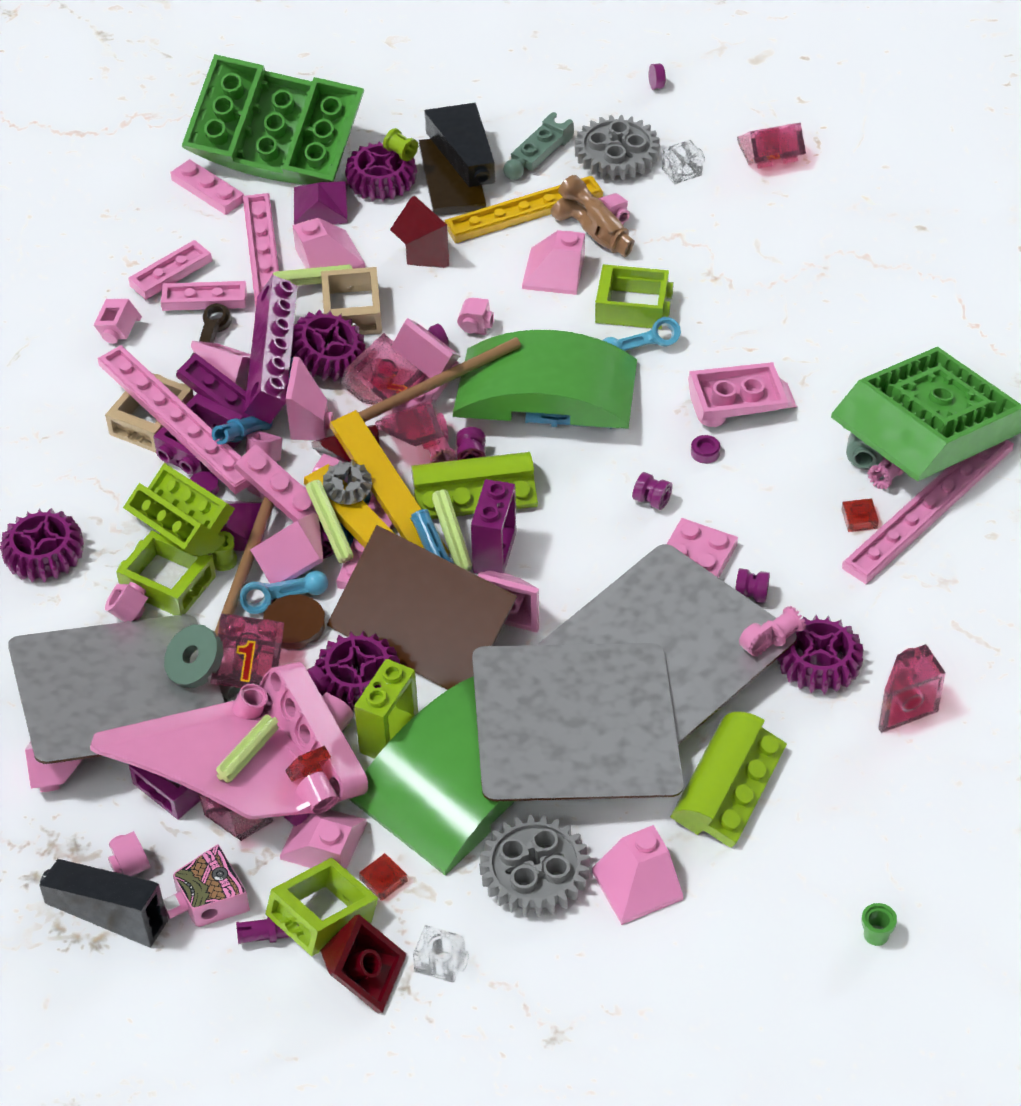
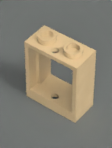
[321,267,382,335]
[105,373,194,453]

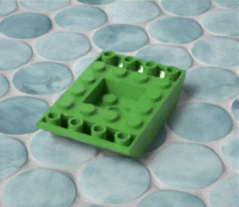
[831,346,1021,482]

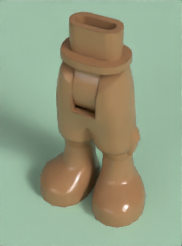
[551,175,635,258]

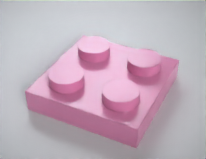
[667,518,738,578]

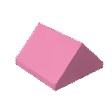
[391,318,461,378]
[250,512,323,584]

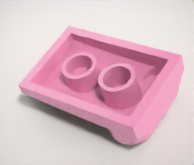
[688,362,797,427]

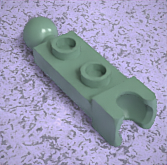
[503,112,574,180]

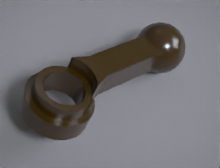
[190,303,232,357]

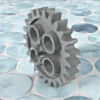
[575,115,660,180]
[479,815,590,917]

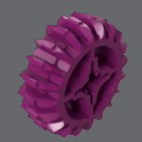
[345,141,417,201]
[291,310,366,382]
[0,508,84,583]
[777,614,864,695]
[315,630,400,711]

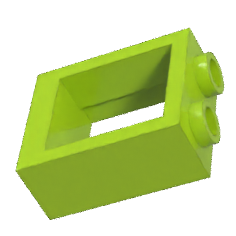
[595,264,674,329]
[116,530,216,616]
[354,659,418,759]
[265,857,378,956]

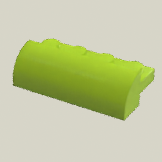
[411,451,538,519]
[123,463,235,556]
[670,712,787,848]

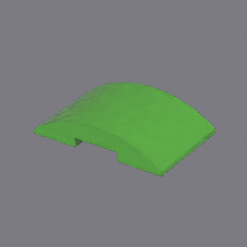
[182,54,364,184]
[453,330,637,429]
[349,676,515,876]

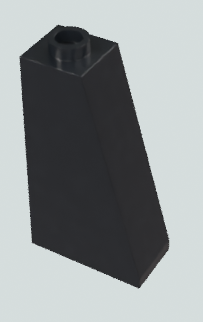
[424,102,495,187]
[39,859,168,948]

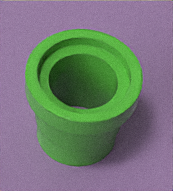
[861,903,897,946]

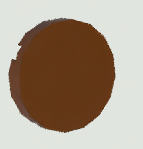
[263,594,326,649]

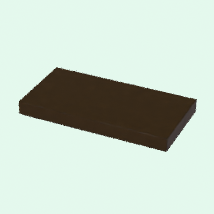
[419,139,486,216]

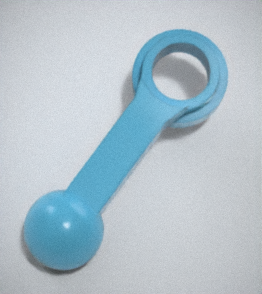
[602,317,681,351]
[240,570,328,614]

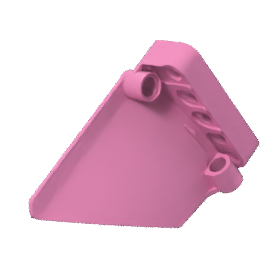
[90,662,368,819]

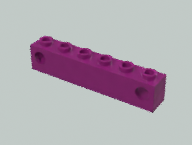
[244,275,298,424]

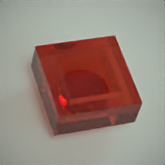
[841,498,879,532]
[285,745,331,782]
[359,853,408,901]

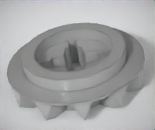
[323,459,372,505]

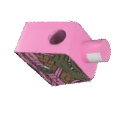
[163,844,250,927]

